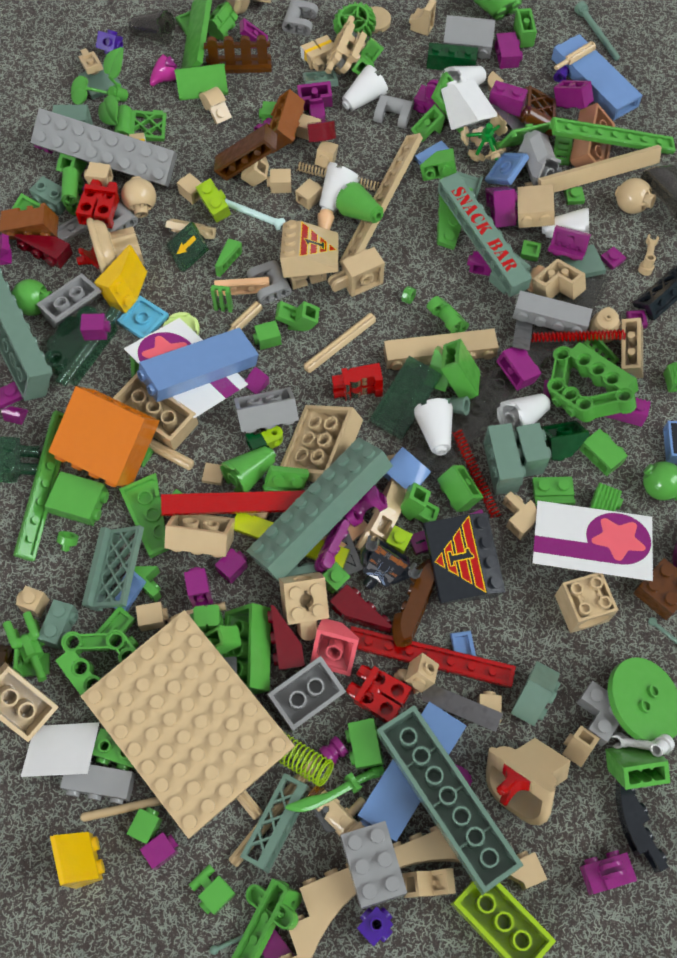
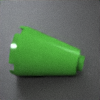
[336,182,383,223]
[220,446,276,492]

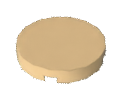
[363,6,391,33]

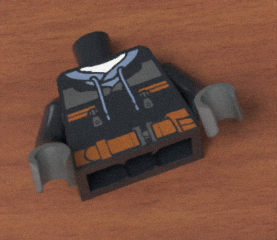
[360,535,423,590]

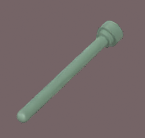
[574,1,620,61]

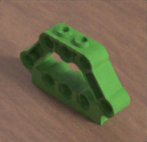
[547,342,639,422]
[55,629,139,695]

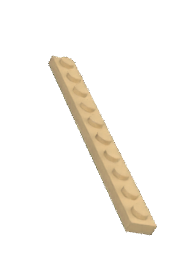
[339,133,423,266]

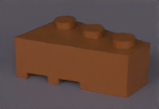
[266,89,305,153]
[0,203,59,240]

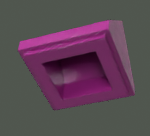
[1,406,28,425]

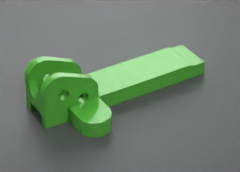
[232,878,302,958]

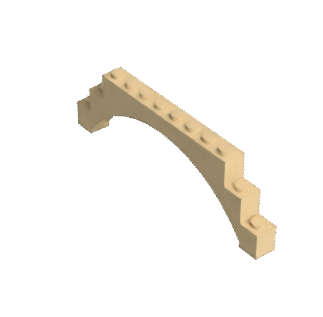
[279,826,547,958]

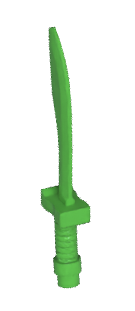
[285,766,385,812]

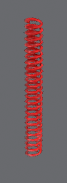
[531,329,626,343]
[452,430,501,518]

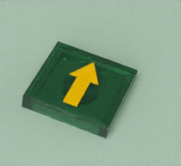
[166,222,209,272]

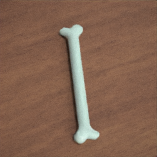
[225,199,286,231]

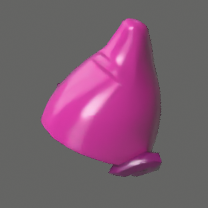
[150,54,178,87]

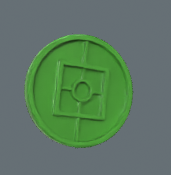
[608,657,677,741]

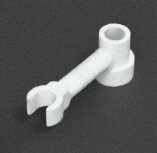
[612,732,675,757]

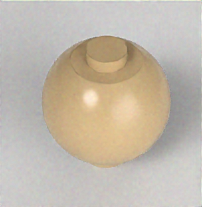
[121,176,156,218]
[615,178,656,214]

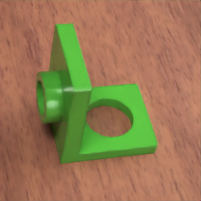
[13,648,50,677]

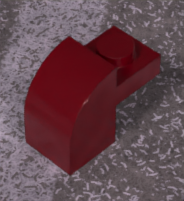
[307,119,336,142]

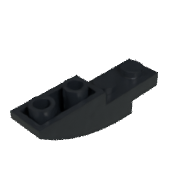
[615,782,669,873]

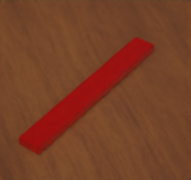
[161,490,306,516]
[350,626,516,688]

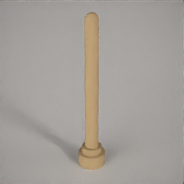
[80,797,162,822]

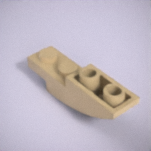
[355,478,407,551]

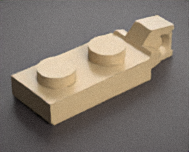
[78,48,103,75]
[166,218,216,239]

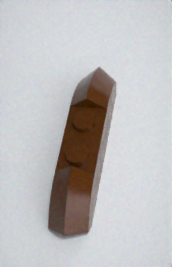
[392,558,435,647]

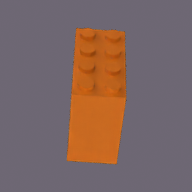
[48,386,160,487]

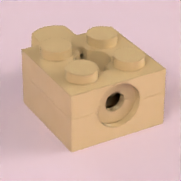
[327,247,385,297]
[279,572,329,641]

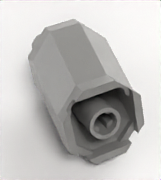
[517,130,562,186]

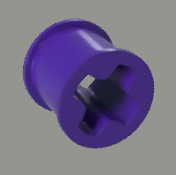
[553,66,569,82]

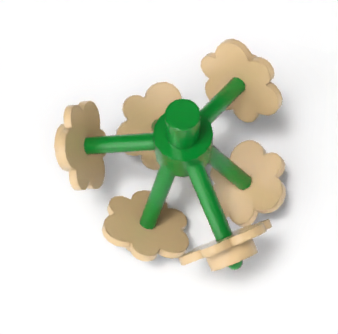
[460,116,508,162]

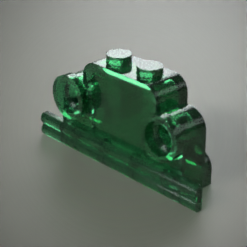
[45,306,121,387]

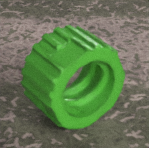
[401,286,416,304]

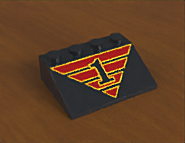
[423,513,506,604]

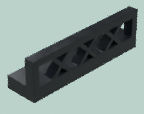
[633,265,677,320]

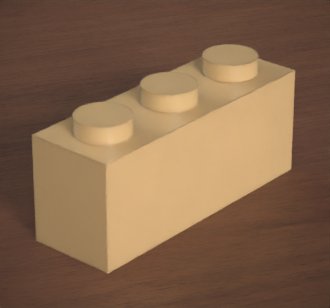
[621,318,643,378]

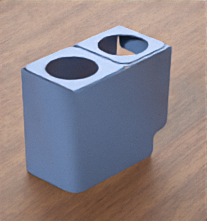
[384,447,431,489]

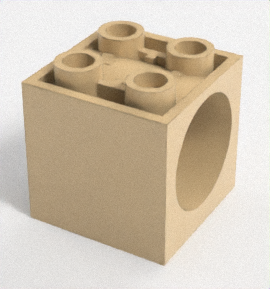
[555,573,618,633]

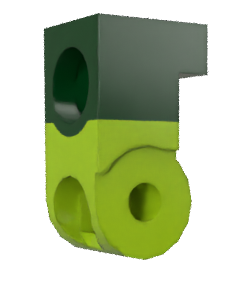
[245,425,283,451]

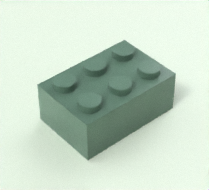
[483,423,526,495]

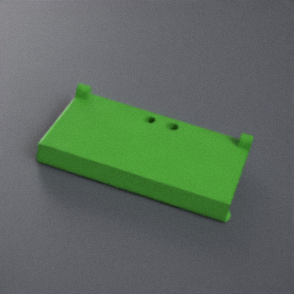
[174,63,228,101]
[496,122,551,149]

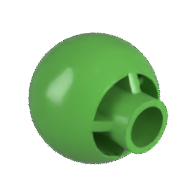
[11,279,52,316]
[643,461,677,501]

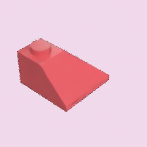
[310,619,359,676]

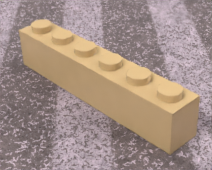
[383,328,499,370]

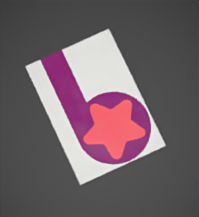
[124,318,248,418]
[533,501,653,581]

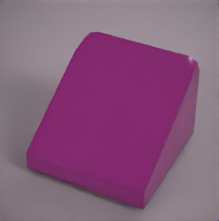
[245,367,269,394]

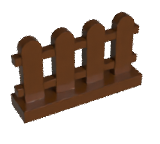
[204,35,272,74]

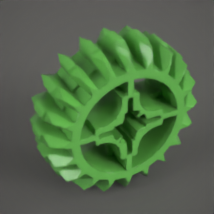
[333,1,376,44]

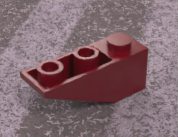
[14,234,73,269]
[329,584,392,634]
[267,605,305,670]

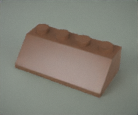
[570,103,615,168]

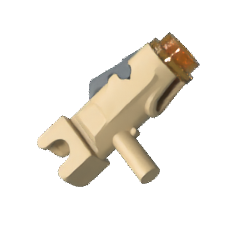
[305,786,366,836]

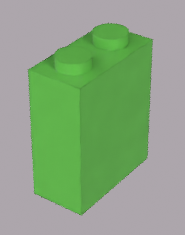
[441,338,480,399]
[45,471,109,526]
[605,747,670,790]

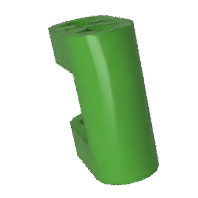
[61,166,85,215]
[426,296,469,333]

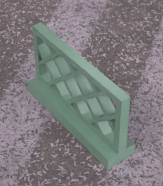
[82,525,144,611]

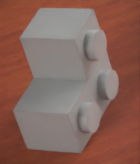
[577,681,619,747]

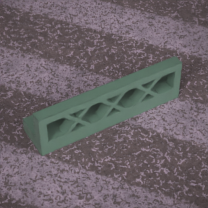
[240,773,312,874]

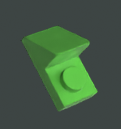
[411,104,445,142]
[134,566,162,603]

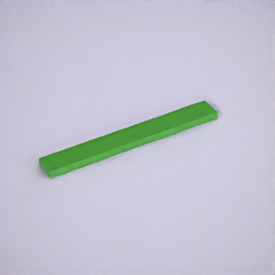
[550,117,676,154]
[13,410,64,562]

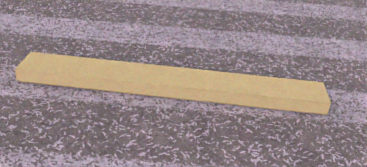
[538,145,662,193]

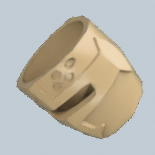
[589,307,622,343]

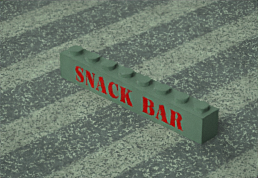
[438,172,532,297]

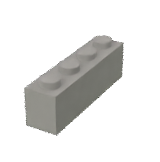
[512,290,593,337]

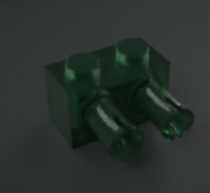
[0,436,40,483]

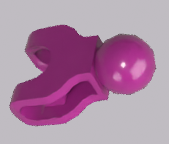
[345,485,388,527]

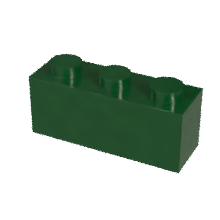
[426,43,478,71]

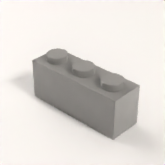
[60,764,136,805]

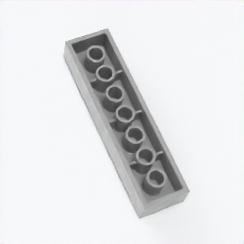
[30,108,178,187]

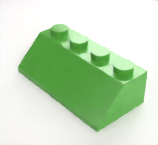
[223,603,271,694]

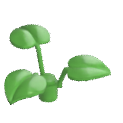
[71,47,128,126]

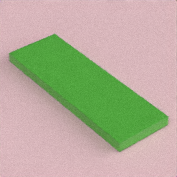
[181,0,212,68]

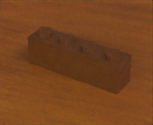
[214,124,277,181]

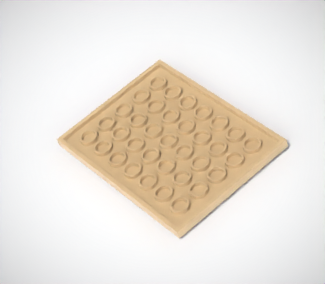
[81,610,296,839]

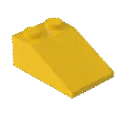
[94,245,147,313]
[50,832,105,889]

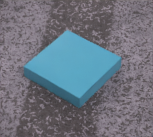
[117,296,169,339]

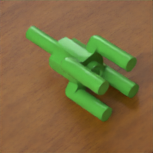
[3,611,47,682]

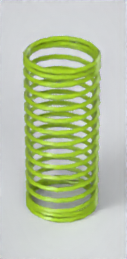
[278,732,334,787]

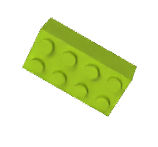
[451,881,556,958]

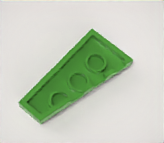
[437,177,473,250]
[119,473,169,558]

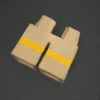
[300,35,333,71]

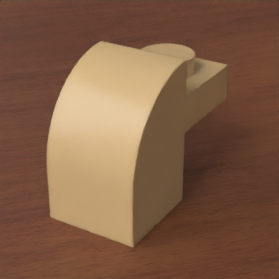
[199,87,232,125]
[503,491,537,540]
[403,868,456,898]

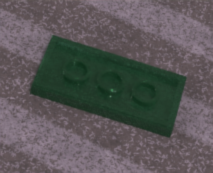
[369,356,442,440]

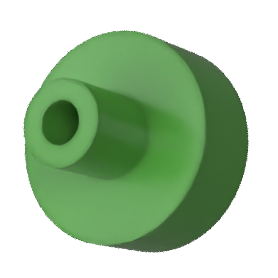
[57,531,79,552]

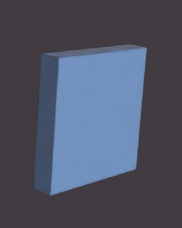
[484,153,529,185]

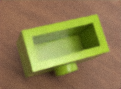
[195,178,231,223]

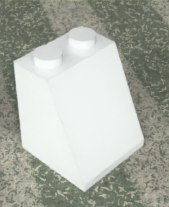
[441,78,497,130]

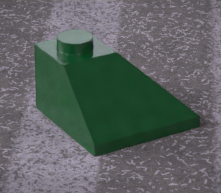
[541,420,589,461]

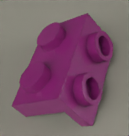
[548,225,591,261]

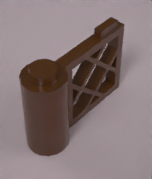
[520,85,556,137]

